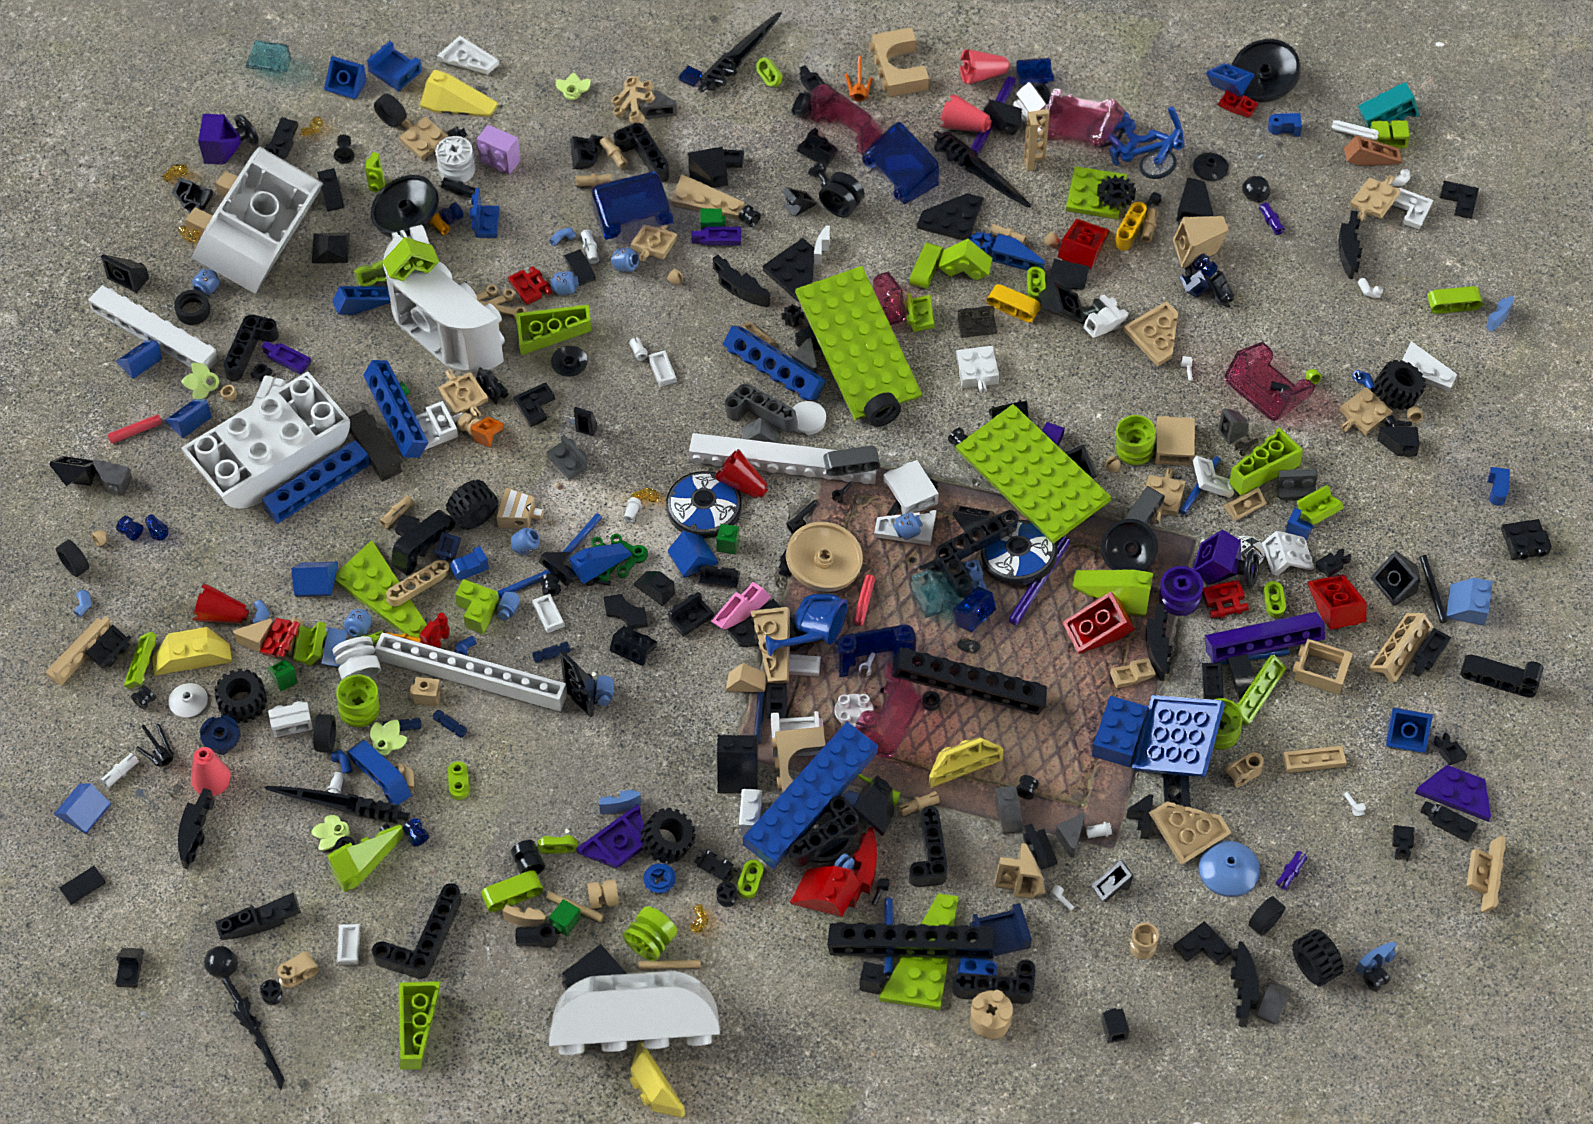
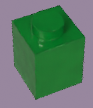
[700,208,726,230]
[716,523,740,555]
[549,899,581,936]

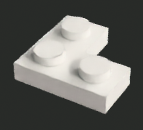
[1392,188,1433,230]
[1192,456,1234,498]

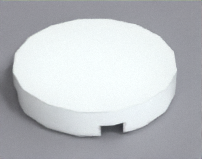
[793,401,826,435]

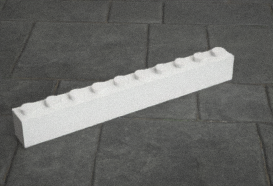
[689,433,879,484]
[375,632,567,712]

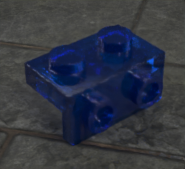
[1016,58,1054,85]

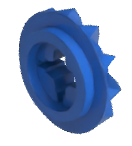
[969,231,996,255]
[643,863,676,894]

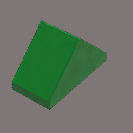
[267,659,298,692]

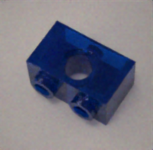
[953,586,996,632]

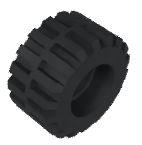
[1374,360,1426,410]
[446,479,498,530]
[214,669,267,723]
[640,808,696,864]
[1292,929,1344,987]

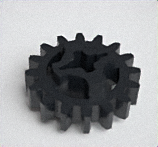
[1097,175,1136,210]

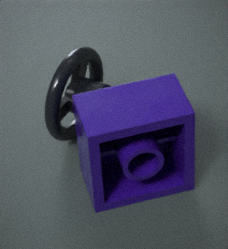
[198,114,259,164]
[1193,529,1259,588]

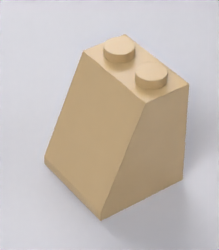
[1173,216,1229,268]

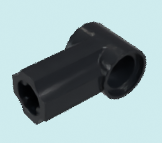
[515,923,558,948]

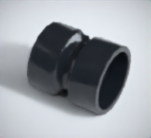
[511,840,545,875]

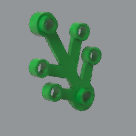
[592,534,648,581]

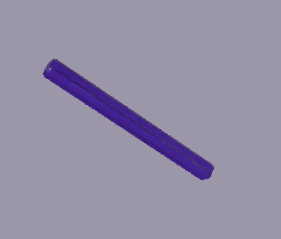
[971,76,1016,154]
[1009,536,1070,626]

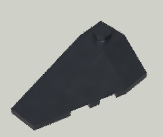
[560,650,595,718]

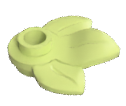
[556,73,591,100]
[181,362,219,399]
[370,720,407,756]
[311,815,350,851]

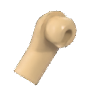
[394,763,414,790]

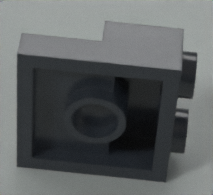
[1501,519,1552,560]

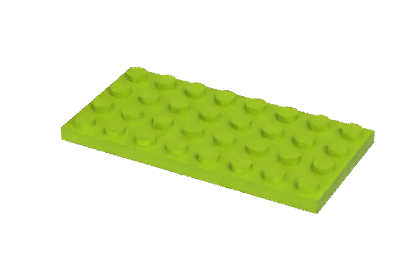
[795,266,922,421]
[955,404,1111,544]

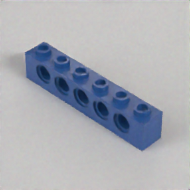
[722,325,827,401]
[363,360,429,458]
[262,440,370,524]

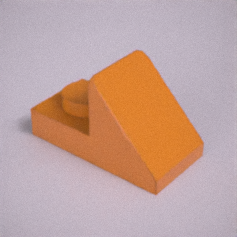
[470,417,504,447]

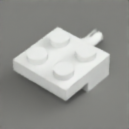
[956,346,999,393]
[416,401,463,450]

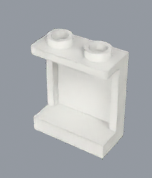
[883,460,939,515]
[771,711,823,757]

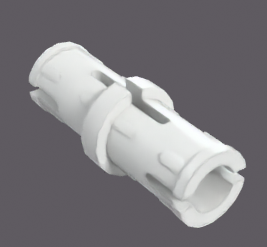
[581,229,599,264]
[100,753,139,789]

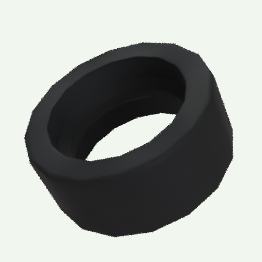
[373,93,407,128]
[174,290,210,325]
[864,392,901,427]
[55,539,90,577]
[313,714,336,753]
[1248,896,1286,936]

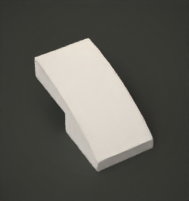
[814,226,830,265]

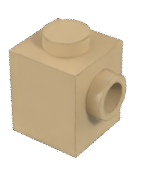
[410,677,441,706]

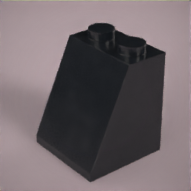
[717,735,758,794]

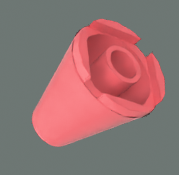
[960,49,1010,84]
[941,94,992,132]
[191,747,231,796]

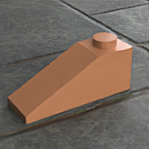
[1344,135,1402,166]

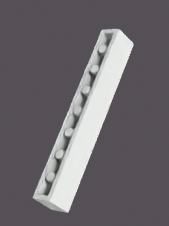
[88,285,218,370]

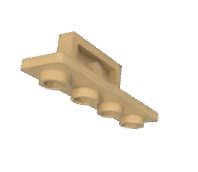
[1467,835,1506,913]

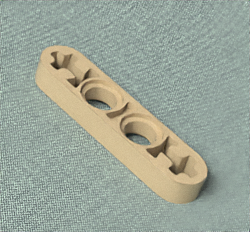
[386,560,449,606]

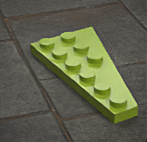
[335,540,427,638]
[879,893,959,1010]

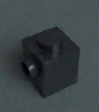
[859,961,887,995]
[1101,1008,1129,1044]

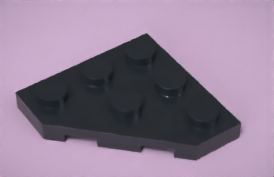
[917,193,984,241]
[762,238,815,302]
[728,599,807,651]

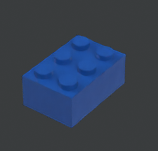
[1092,696,1148,767]

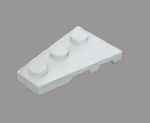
[437,36,499,75]
[1402,341,1457,392]
[874,510,937,545]

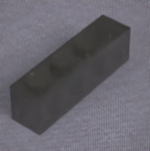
[348,409,403,482]

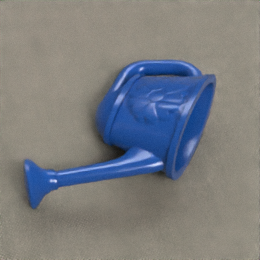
[765,594,848,656]

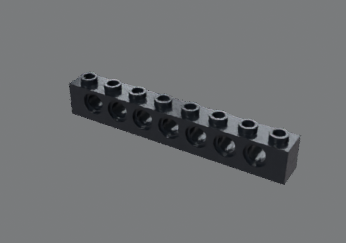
[891,647,1047,715]
[827,922,996,959]

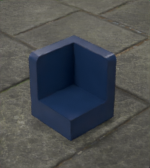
[1179,271,1210,298]

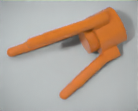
[845,56,873,102]

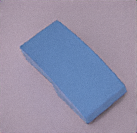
[1486,295,1514,332]
[961,560,987,600]
[321,627,347,668]
[599,790,641,814]
[1356,942,1397,975]

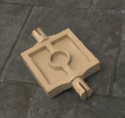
[399,116,448,161]
[1350,175,1401,223]
[630,221,677,261]
[438,369,489,418]
[1339,387,1393,435]
[1145,468,1186,524]

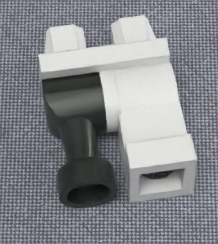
[1074,295,1128,338]

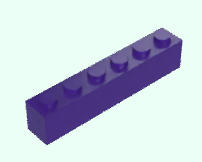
[1205,612,1325,663]

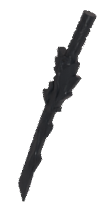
[222,976,285,1091]

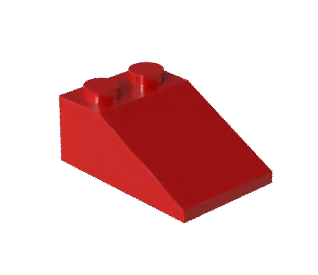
[1057,218,1110,269]
[1308,574,1367,630]
[1062,592,1135,654]
[790,866,860,917]

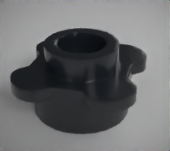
[250,363,273,382]

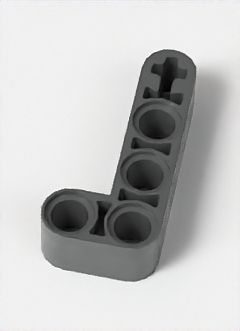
[725,384,798,432]

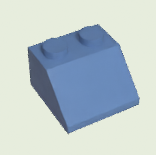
[1446,578,1493,625]

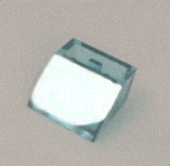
[246,40,291,73]
[911,570,961,618]

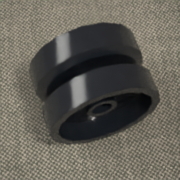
[819,172,865,218]

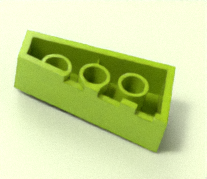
[398,981,441,1070]

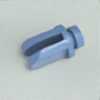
[497,592,519,621]
[595,675,614,706]
[835,853,854,871]

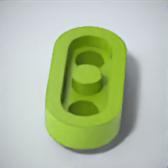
[756,57,782,88]
[1026,267,1046,300]
[1263,581,1286,618]
[448,761,469,800]
[537,835,578,854]
[737,860,764,899]

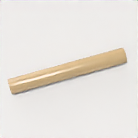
[546,891,604,923]
[638,960,701,969]

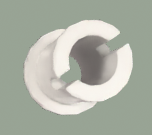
[629,338,648,361]
[623,497,642,523]
[326,772,345,794]
[1086,822,1112,839]

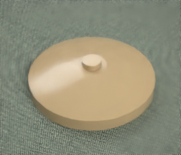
[786,522,863,592]

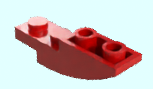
[849,826,877,908]

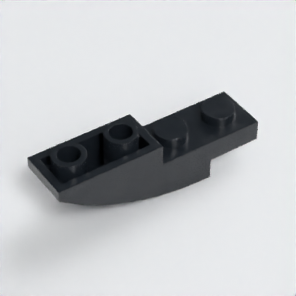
[264,117,299,161]
[1338,210,1363,279]
[713,255,770,307]
[1146,603,1172,681]
[178,788,215,869]
[215,893,301,940]
[1230,941,1259,1027]

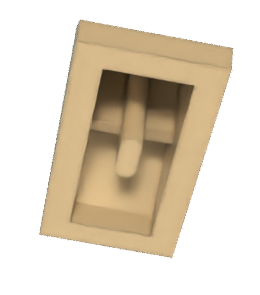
[233,618,273,652]
[726,663,767,692]

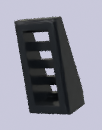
[574,407,598,436]

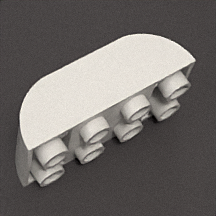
[191,147,323,294]
[383,235,505,373]
[181,372,350,509]
[549,971,720,1055]

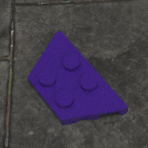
[1415,765,1491,822]
[576,804,644,869]

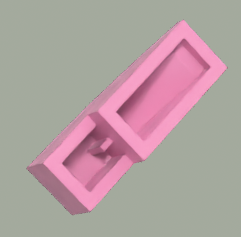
[711,582,771,630]

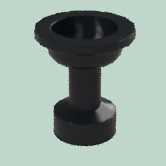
[333,134,355,164]
[808,161,830,188]

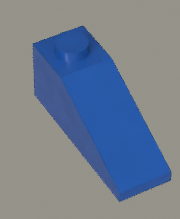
[991,234,1045,271]
[332,286,391,315]
[569,543,631,584]

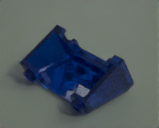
[862,122,939,205]
[591,172,674,240]
[833,625,917,677]

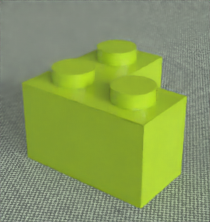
[383,237,439,281]
[938,239,992,281]
[455,579,500,634]

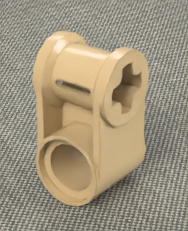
[1224,752,1264,787]
[277,951,319,988]

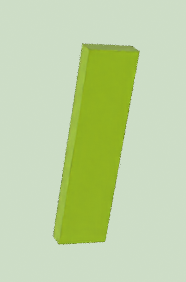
[1237,655,1287,726]

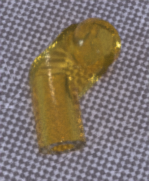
[301,116,323,137]
[162,164,188,182]
[178,225,200,242]
[631,487,659,502]
[690,904,709,933]

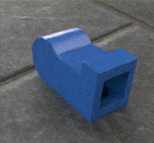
[1268,113,1302,137]
[1488,467,1510,506]
[449,546,489,580]
[957,958,997,976]

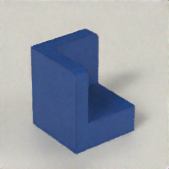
[1285,508,1313,541]

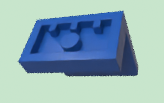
[470,188,500,238]

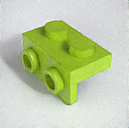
[365,152,386,193]
[904,293,935,332]
[1297,485,1344,525]
[293,621,327,666]

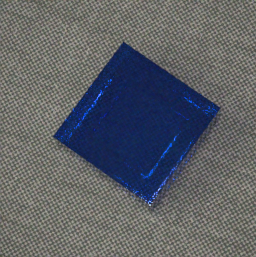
[679,65,703,87]

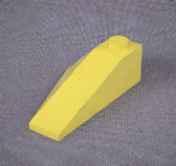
[420,69,498,117]

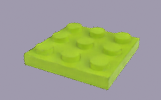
[1066,166,1127,220]

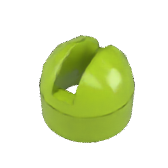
[1305,369,1322,385]

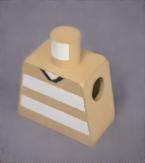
[497,488,544,529]

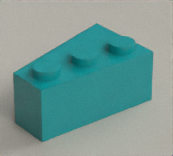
[1358,82,1419,129]

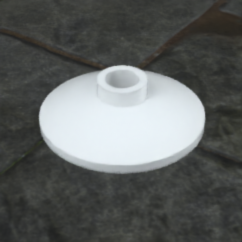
[168,683,208,718]

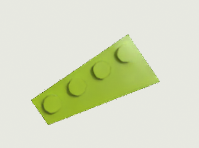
[516,304,592,356]
[1229,427,1303,495]

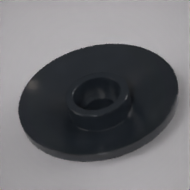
[1193,152,1228,181]
[551,346,588,377]

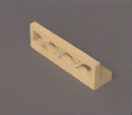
[1024,109,1050,171]
[1369,613,1433,682]
[45,616,112,686]

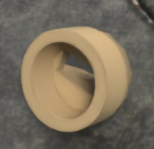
[1043,232,1059,248]
[667,269,683,285]
[221,385,237,401]
[1407,406,1423,423]
[1105,456,1121,473]
[91,530,108,547]

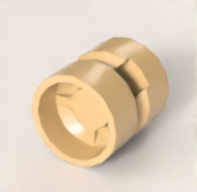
[587,879,619,909]
[1130,923,1159,959]

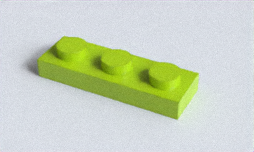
[123,631,157,689]

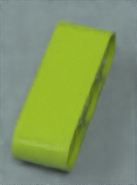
[909,242,944,289]
[1427,286,1483,314]
[481,870,543,912]

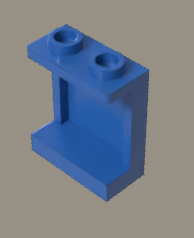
[367,41,422,92]

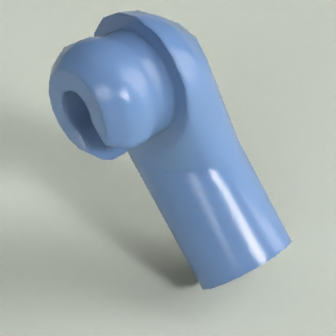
[73,589,92,618]

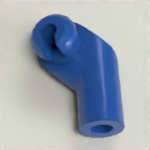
[1352,370,1376,392]
[454,635,477,655]
[330,750,353,774]

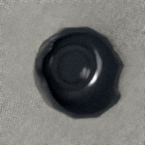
[791,91,815,118]
[1242,176,1270,203]
[204,946,238,977]

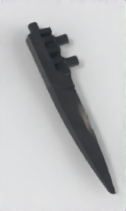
[698,12,782,93]
[933,131,1031,207]
[264,786,410,824]

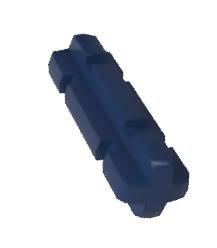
[532,642,570,663]
[433,710,467,738]
[382,718,422,731]

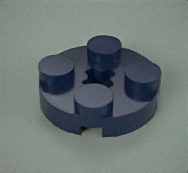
[200,715,241,755]

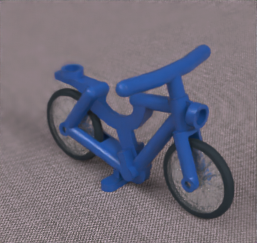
[1087,106,1185,179]

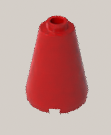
[715,449,768,499]
[193,583,249,624]

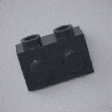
[668,591,714,637]
[85,624,132,669]
[609,626,657,666]
[1022,824,1058,870]

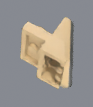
[994,843,1047,899]

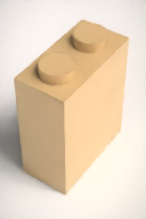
[1155,416,1195,466]

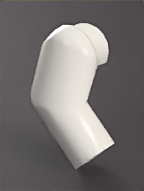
[1390,169,1411,187]
[1358,278,1383,299]

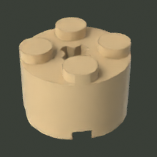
[970,990,1013,1039]

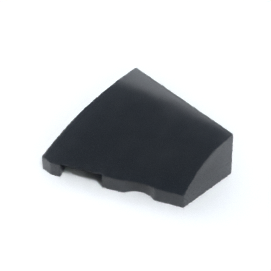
[796,128,838,166]
[570,135,604,169]
[172,177,214,214]
[1047,259,1090,290]

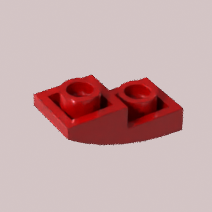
[1217,90,1258,117]

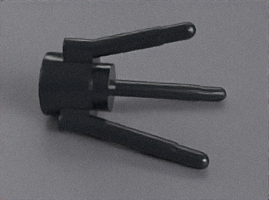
[786,499,830,534]
[136,724,174,767]

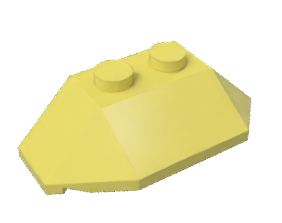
[152,627,232,676]
[929,738,1004,788]
[629,1040,685,1118]

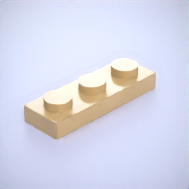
[1283,746,1346,773]

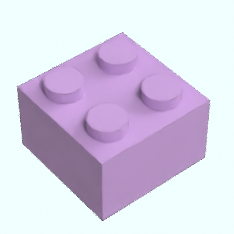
[477,125,521,175]

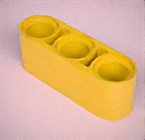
[1115,202,1147,251]
[986,284,1041,323]

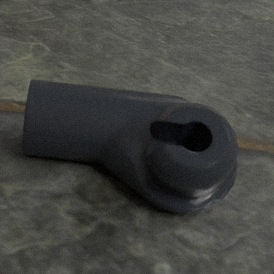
[1270,381,1294,401]

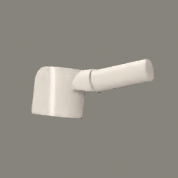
[1181,356,1193,382]
[859,653,875,676]
[1344,792,1366,816]
[1050,885,1074,911]

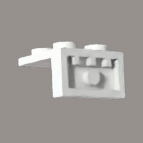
[1262,531,1314,576]

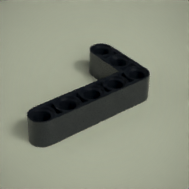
[935,510,1019,598]
[372,883,462,979]

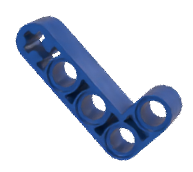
[347,740,411,805]

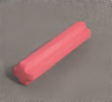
[108,414,162,444]
[853,574,875,626]

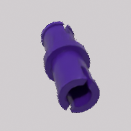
[1259,202,1285,235]
[1276,851,1308,890]

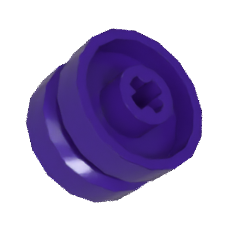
[1159,566,1203,616]

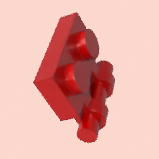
[508,266,553,306]
[1202,580,1249,619]
[419,612,450,648]
[259,618,300,658]

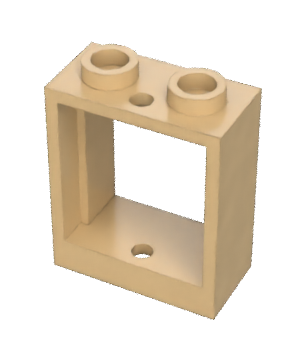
[1292,639,1353,695]

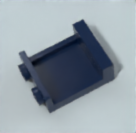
[970,903,1032,956]

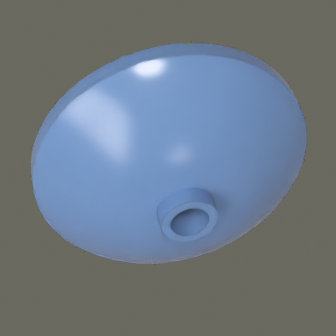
[1199,841,1260,897]

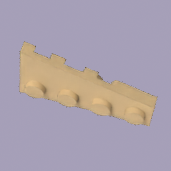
[671,174,745,220]
[751,607,790,683]

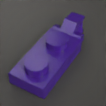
[691,227,741,245]
[262,341,311,375]

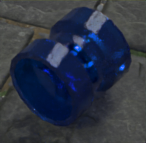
[439,202,464,225]
[1192,253,1218,277]
[116,515,143,541]
[402,818,429,847]

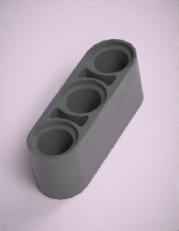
[823,446,880,476]
[1125,486,1165,525]

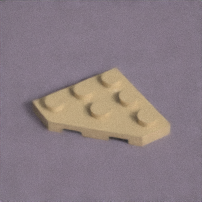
[1123,301,1178,367]
[1149,801,1231,865]

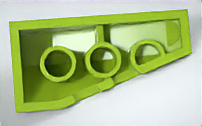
[1072,570,1153,617]
[327,824,404,892]

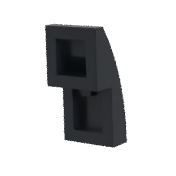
[564,249,596,286]
[1228,654,1255,699]
[767,683,787,719]

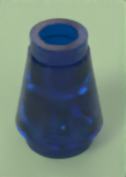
[145,514,169,541]

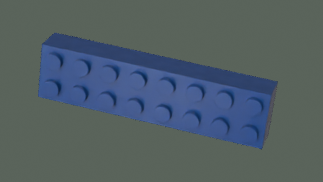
[743,722,878,870]

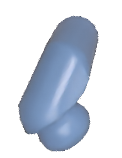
[549,227,576,246]
[252,599,269,624]

